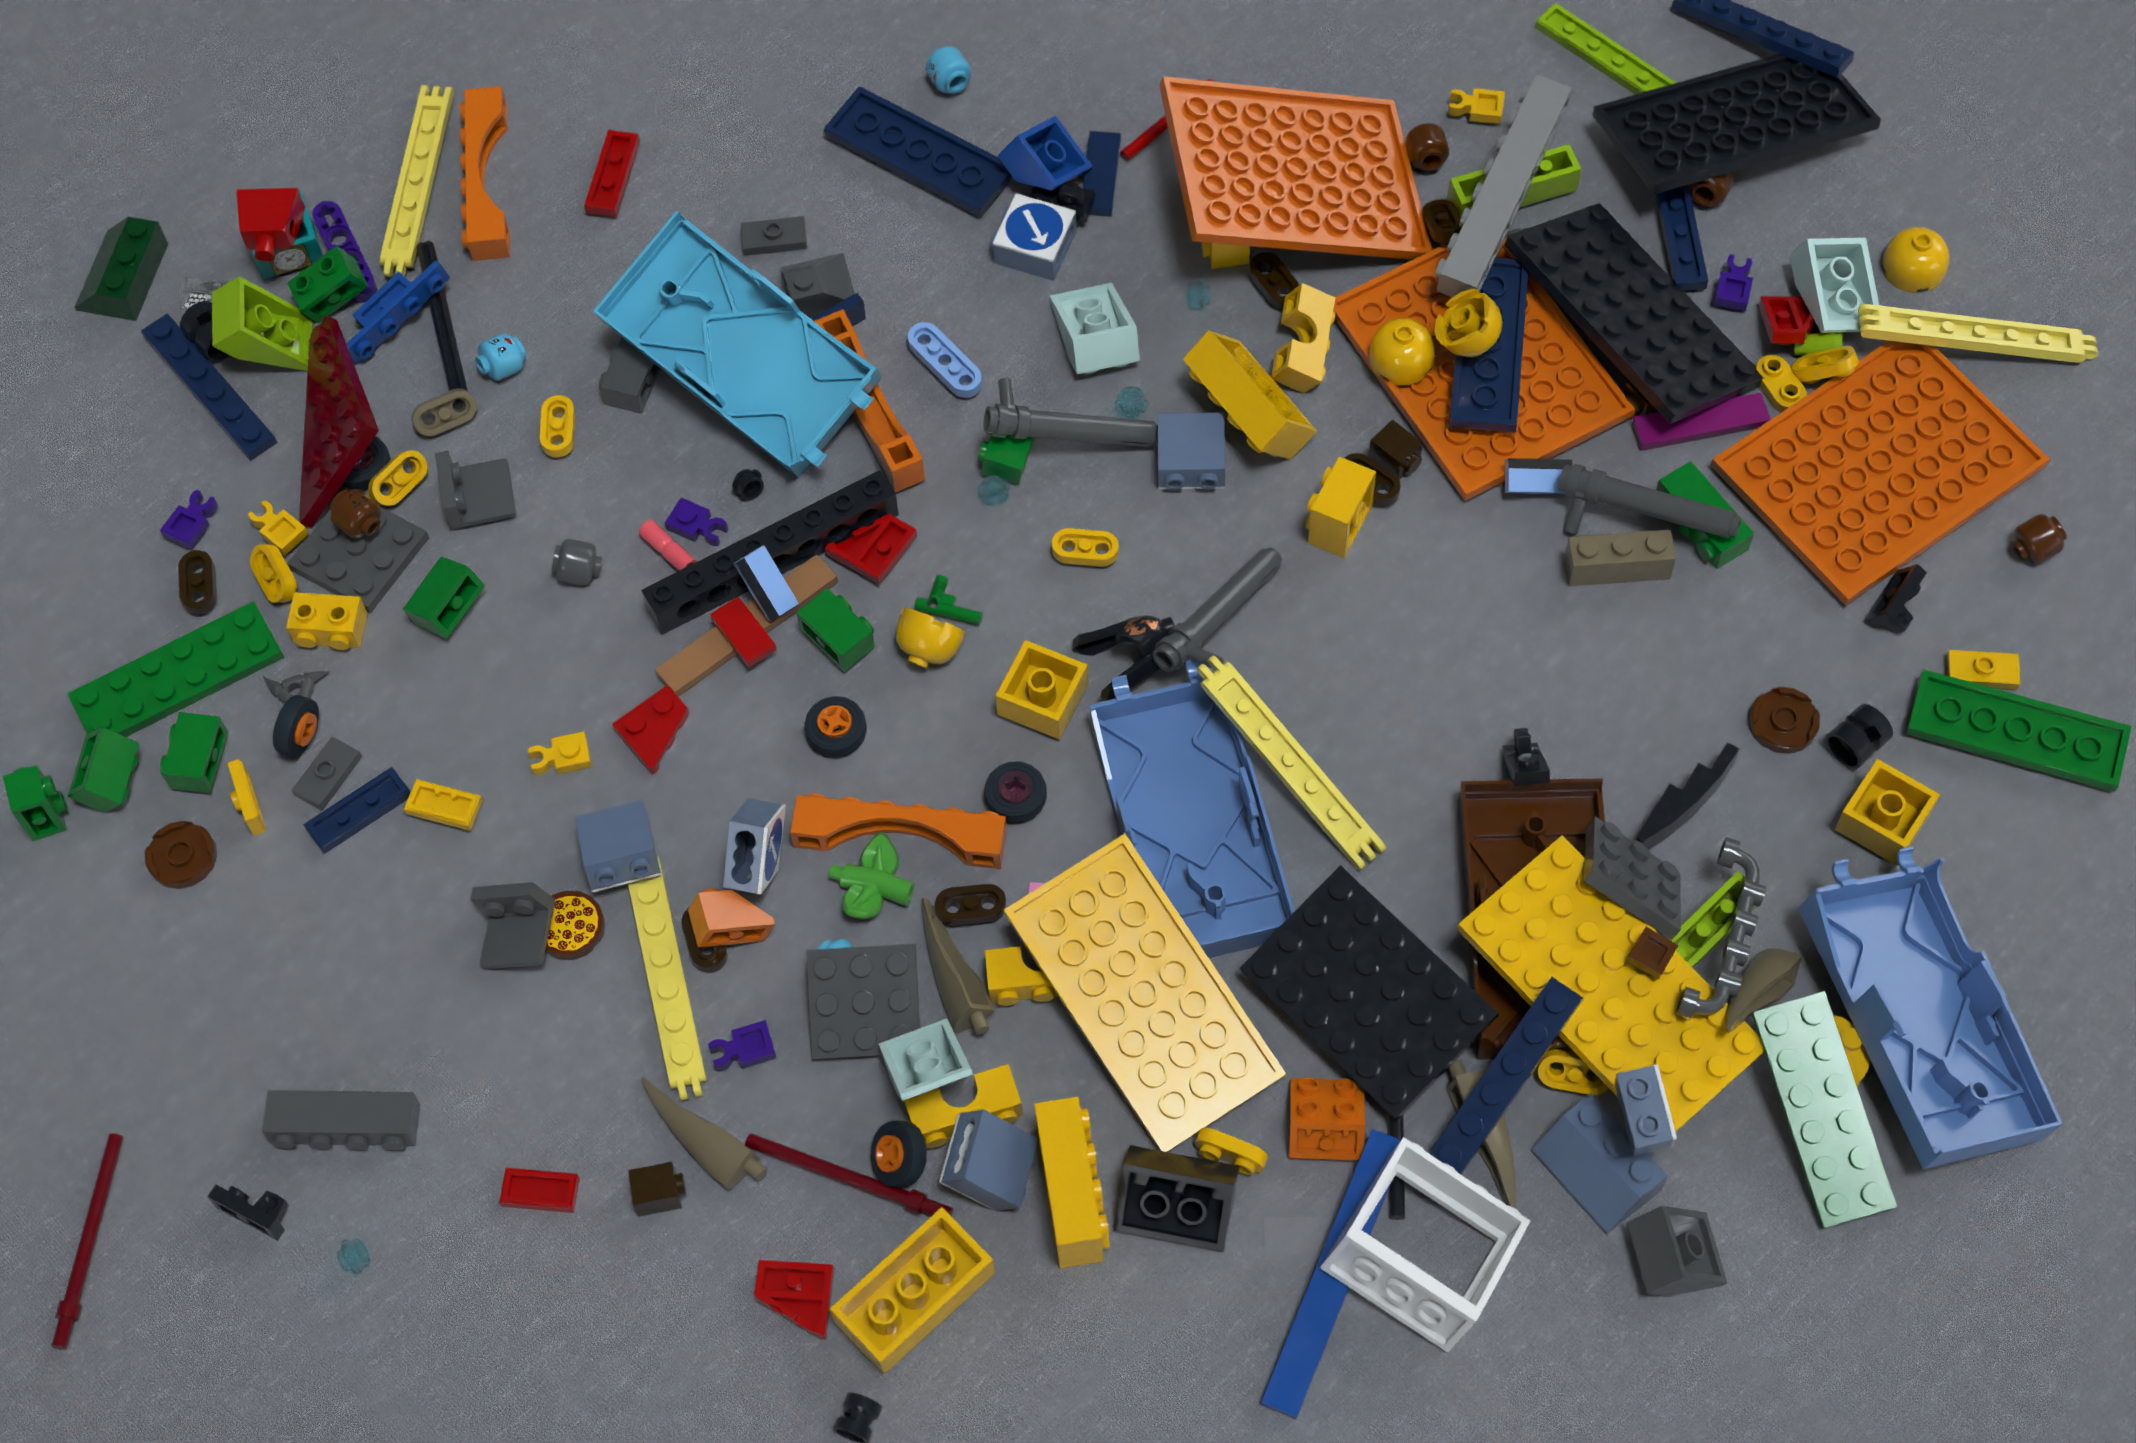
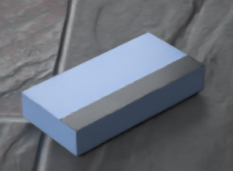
[1505,458,1572,494]
[733,545,799,621]

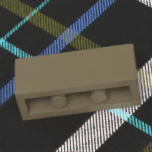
[1564,530,1676,586]

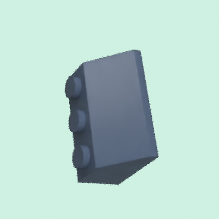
[1531,1093,1668,1235]

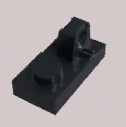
[1030,184,1096,222]
[1865,564,1927,634]
[1502,728,1550,786]
[207,1184,288,1241]

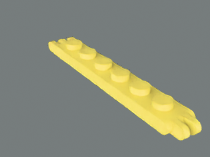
[380,85,454,277]
[1858,304,2098,363]
[1197,655,1386,871]
[628,856,707,1101]

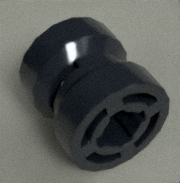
[833,1392,883,1443]

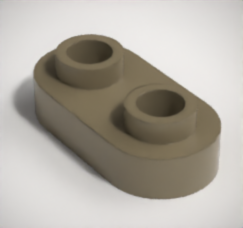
[412,389,477,436]

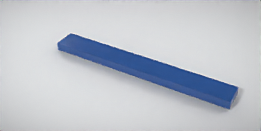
[1261,1129,1401,1420]

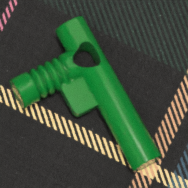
[914,575,983,625]

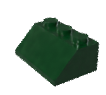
[75,217,168,321]

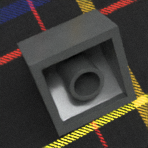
[1627,1206,1727,1296]

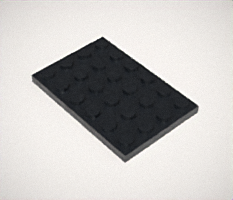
[1240,865,1499,1121]

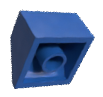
[997,115,1093,191]

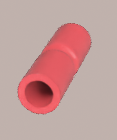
[639,520,697,571]

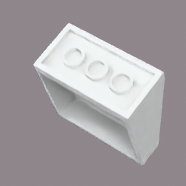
[1320,1137,1530,1353]

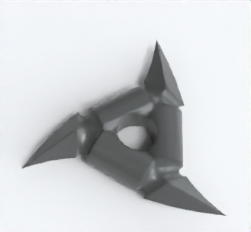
[263,671,331,703]

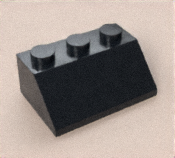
[1113,1145,1239,1252]

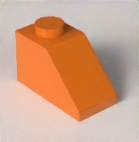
[688,888,775,947]

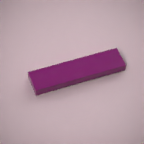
[1632,392,1771,450]

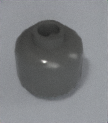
[551,539,602,586]

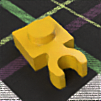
[1448,88,1505,124]
[248,500,309,556]
[528,731,592,775]

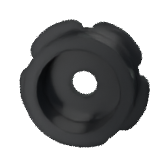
[732,469,764,500]

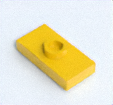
[1946,650,2020,690]
[227,759,266,836]
[404,779,483,831]

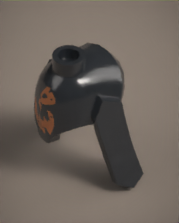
[1073,615,1175,701]

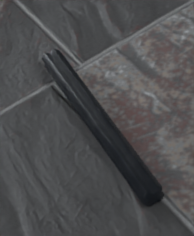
[417,240,468,402]

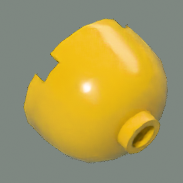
[1882,227,1950,293]
[1434,289,1503,357]
[1369,318,1435,385]
[896,608,966,669]

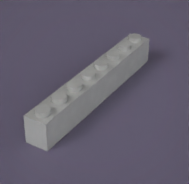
[1435,74,1572,297]

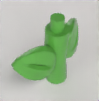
[828,832,915,919]

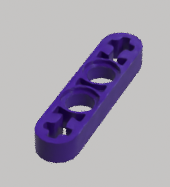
[312,201,377,303]

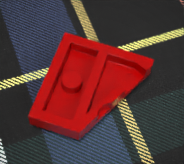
[1759,296,1815,345]
[825,514,917,585]
[612,685,689,775]
[754,1260,834,1339]

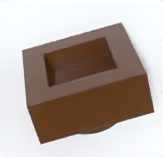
[1626,927,1679,980]

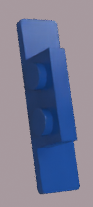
[346,260,450,365]

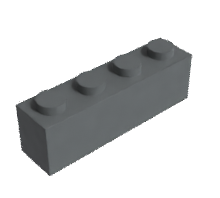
[599,337,661,414]
[262,1090,420,1150]

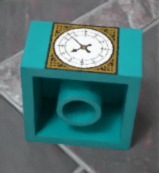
[252,190,323,280]

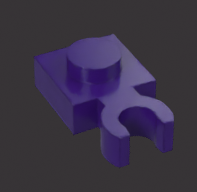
[1714,254,1753,311]
[160,490,218,550]
[664,498,729,546]
[708,1020,776,1070]

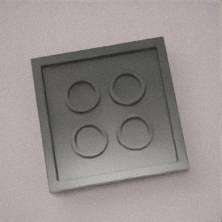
[287,489,429,614]
[1584,816,1681,940]
[806,943,920,1059]

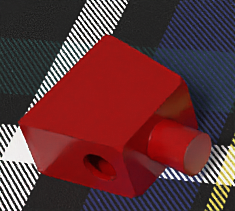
[236,188,305,262]

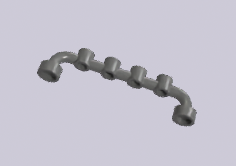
[1676,837,1766,1019]

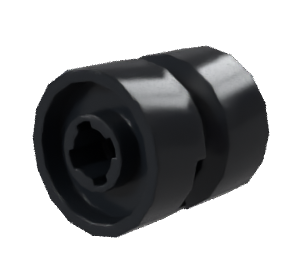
[180,301,230,362]
[1825,704,1893,769]

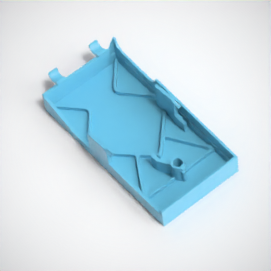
[593,210,882,479]

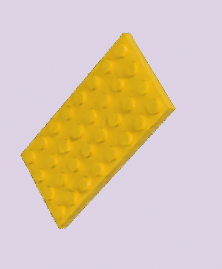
[1004,834,1286,1152]
[1456,835,1765,1132]

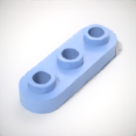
[908,322,982,398]

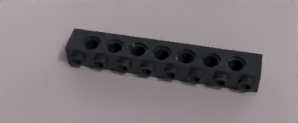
[641,470,899,635]

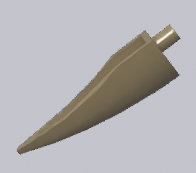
[921,897,995,1035]
[1726,948,1802,1032]
[1447,1060,1517,1209]
[641,1077,767,1190]

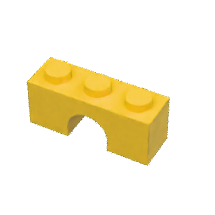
[1271,283,1335,394]
[985,946,1058,1006]
[904,1064,1023,1149]

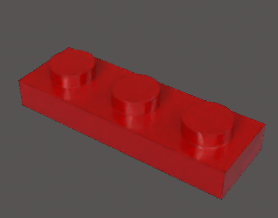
[584,130,640,217]

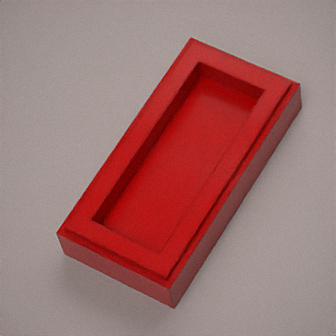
[710,596,777,668]
[499,1167,580,1213]

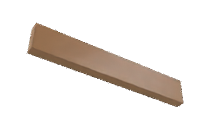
[655,554,838,696]

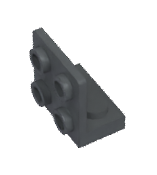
[435,451,516,529]
[470,882,555,969]

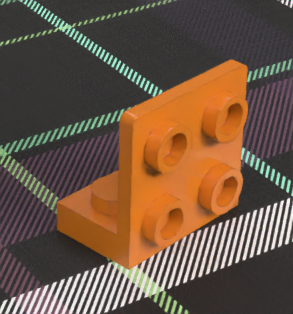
[1289,1077,1365,1161]

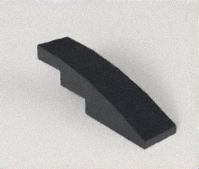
[1636,742,1740,850]

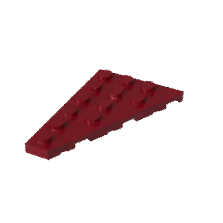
[299,316,379,528]

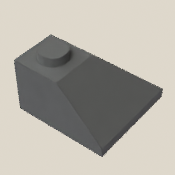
[781,253,855,319]

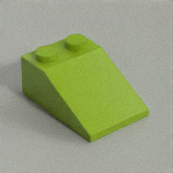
[212,276,313,371]

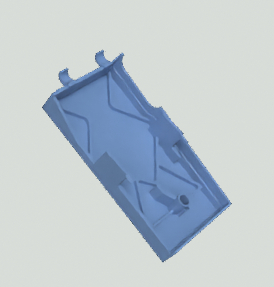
[1089,660,1295,958]
[1798,847,2062,1169]

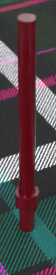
[51,1133,123,1350]
[745,1133,954,1216]

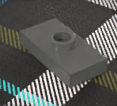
[741,216,807,256]
[291,737,362,810]

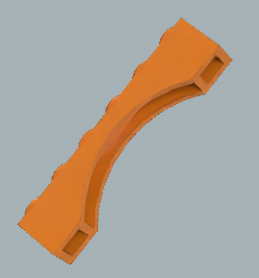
[459,86,511,261]
[814,309,925,493]
[790,793,1007,869]

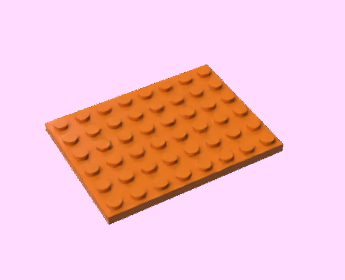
[1159,76,1432,260]
[1333,238,1635,501]
[1711,341,2050,606]

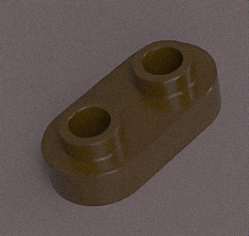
[1422,199,1462,245]
[1250,252,1299,309]
[1344,453,1401,506]
[178,550,217,615]
[935,884,1006,926]
[682,908,728,973]

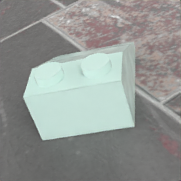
[1790,238,1879,333]
[1050,283,1140,374]
[879,1018,973,1101]

